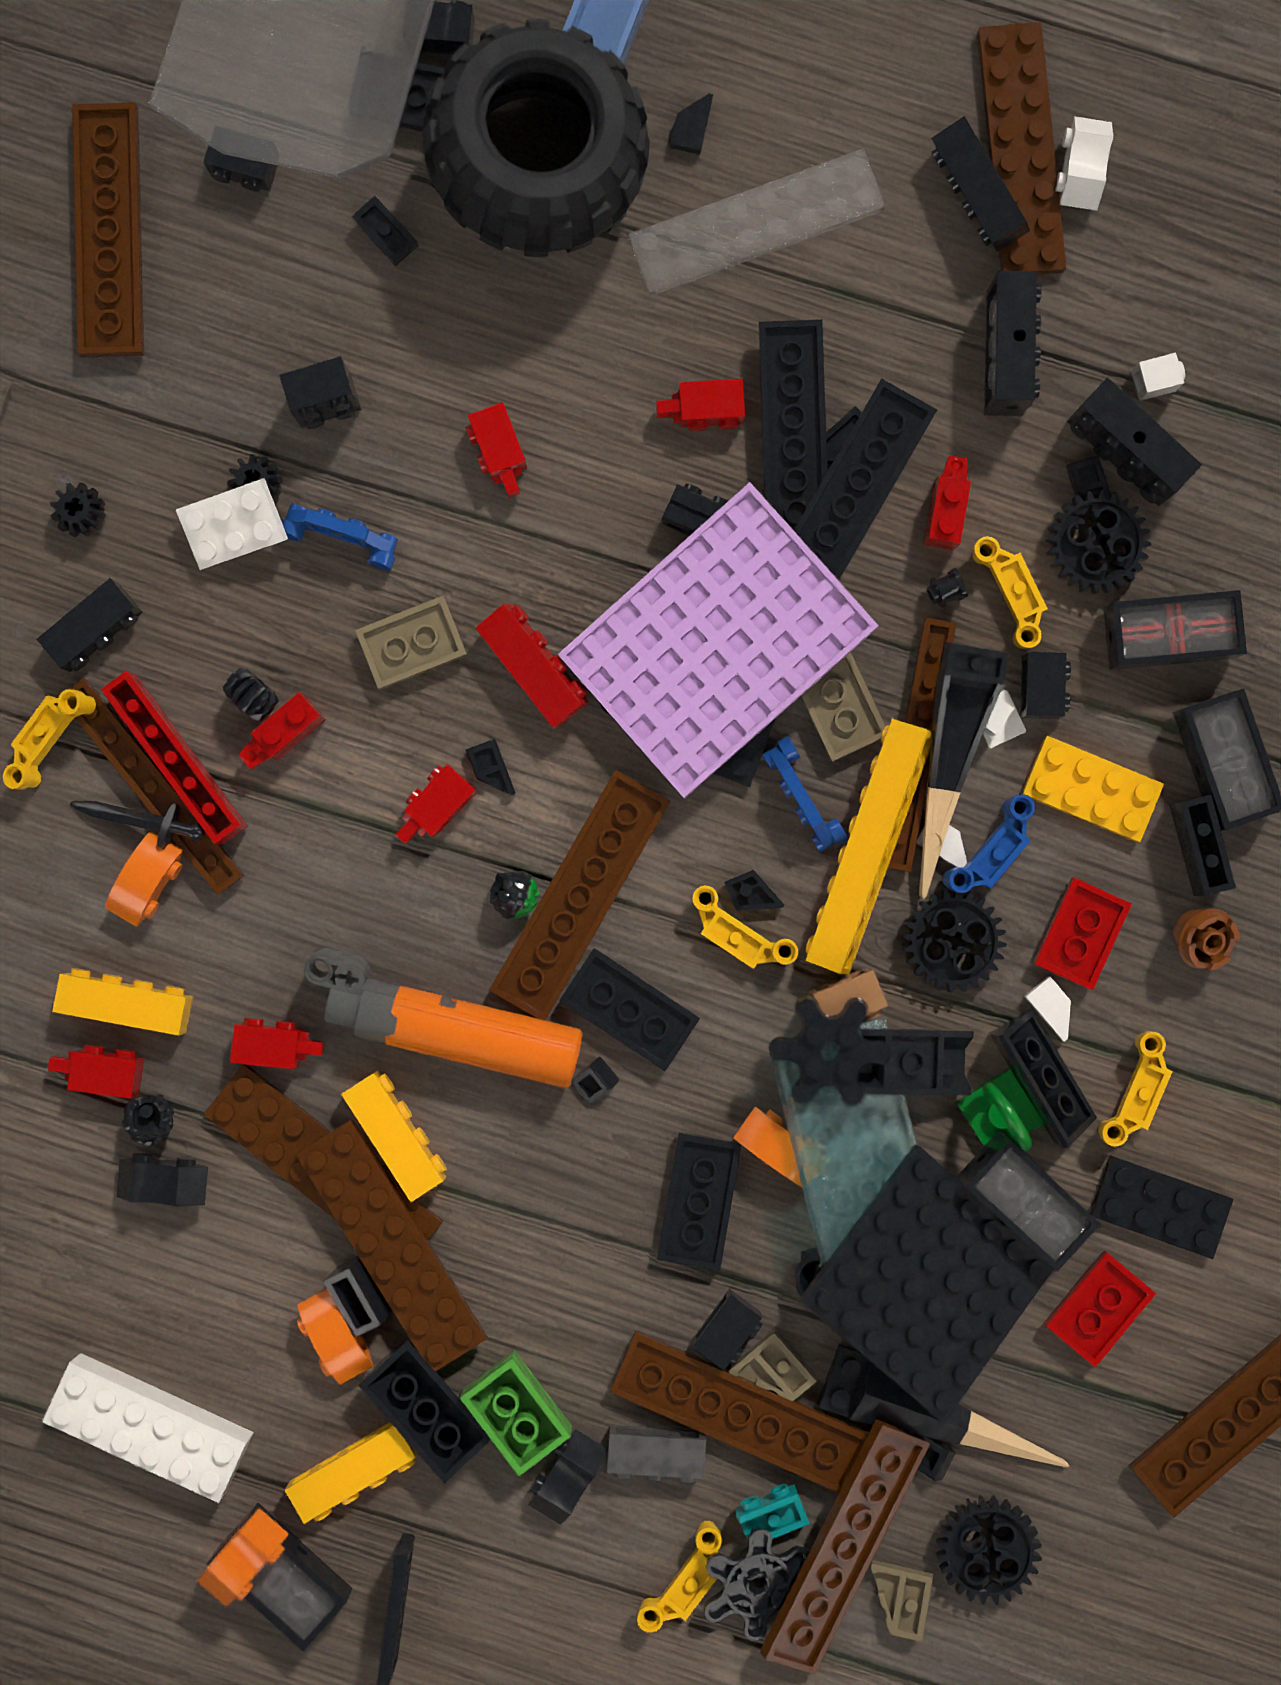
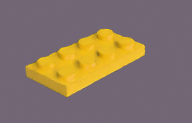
[1021,736,1164,843]

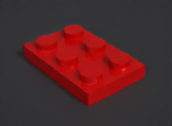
[1032,877,1132,991]
[1043,1250,1157,1368]

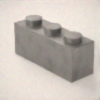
[607,1425,706,1483]

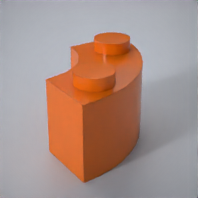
[104,830,183,927]
[733,1107,829,1190]
[297,1288,374,1385]
[197,1508,288,1607]

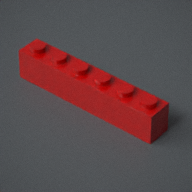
[100,670,248,845]

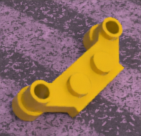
[972,536,1048,650]
[3,689,96,790]
[692,886,798,969]
[1098,1031,1173,1147]
[637,1521,722,1633]

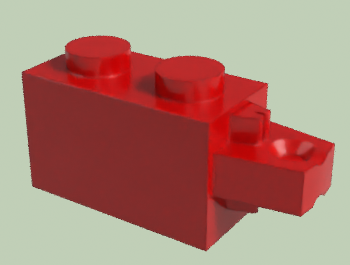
[656,379,745,432]
[465,402,527,498]
[923,456,971,551]
[238,692,326,770]
[395,764,478,844]
[230,1017,325,1070]
[48,1045,144,1099]

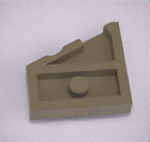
[728,1329,817,1402]
[871,1560,933,1642]

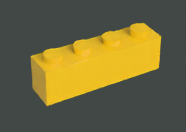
[52,968,193,1035]
[341,1070,447,1202]
[285,1422,418,1524]

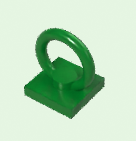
[955,1068,1045,1151]

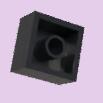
[279,356,362,429]

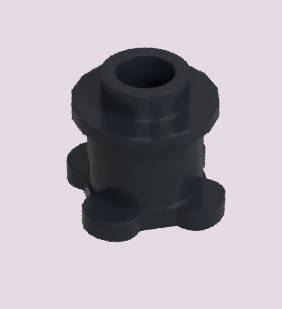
[927,568,968,608]

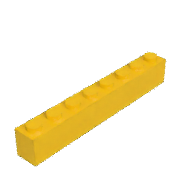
[805,719,932,975]

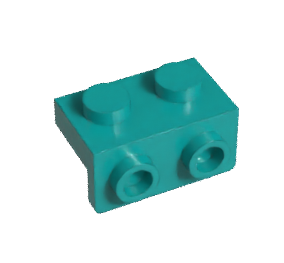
[735,1484,810,1541]

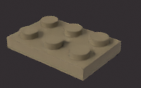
[355,595,468,690]
[800,652,886,762]

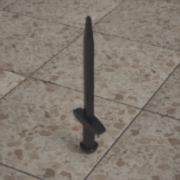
[70,801,205,849]

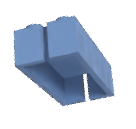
[563,0,649,64]

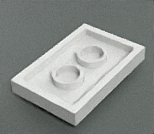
[176,478,288,570]

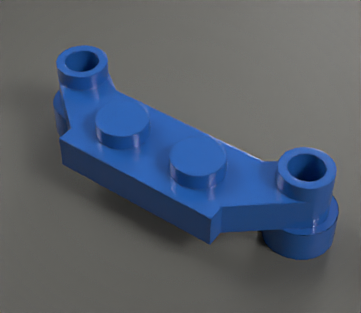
[281,504,398,571]
[762,736,849,852]
[942,795,1035,893]

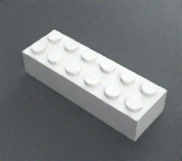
[42,1353,254,1503]

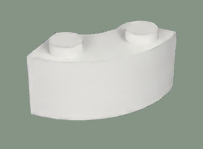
[1055,116,1113,211]

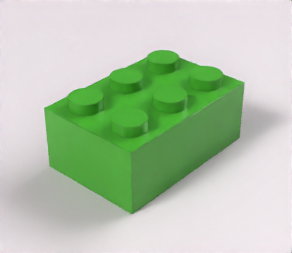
[460,1349,572,1476]

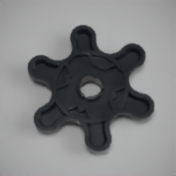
[768,995,891,1107]
[704,1527,809,1641]

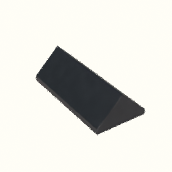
[989,1009,1097,1148]
[358,1340,491,1484]

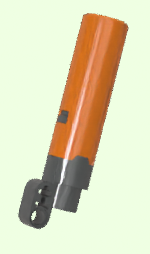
[304,948,583,1089]

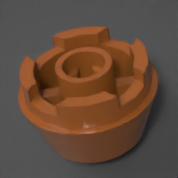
[1173,909,1240,970]

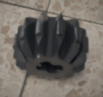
[227,454,283,496]
[50,483,106,537]
[223,668,279,720]

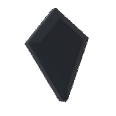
[724,870,784,911]

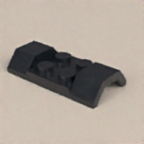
[858,1028,974,1095]

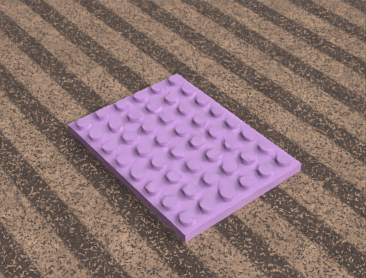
[558,482,879,798]

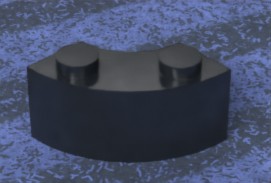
[116,1153,208,1207]
[528,1429,608,1525]

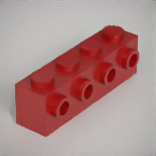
[476,604,590,728]

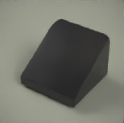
[571,1057,619,1105]
[917,1436,956,1481]

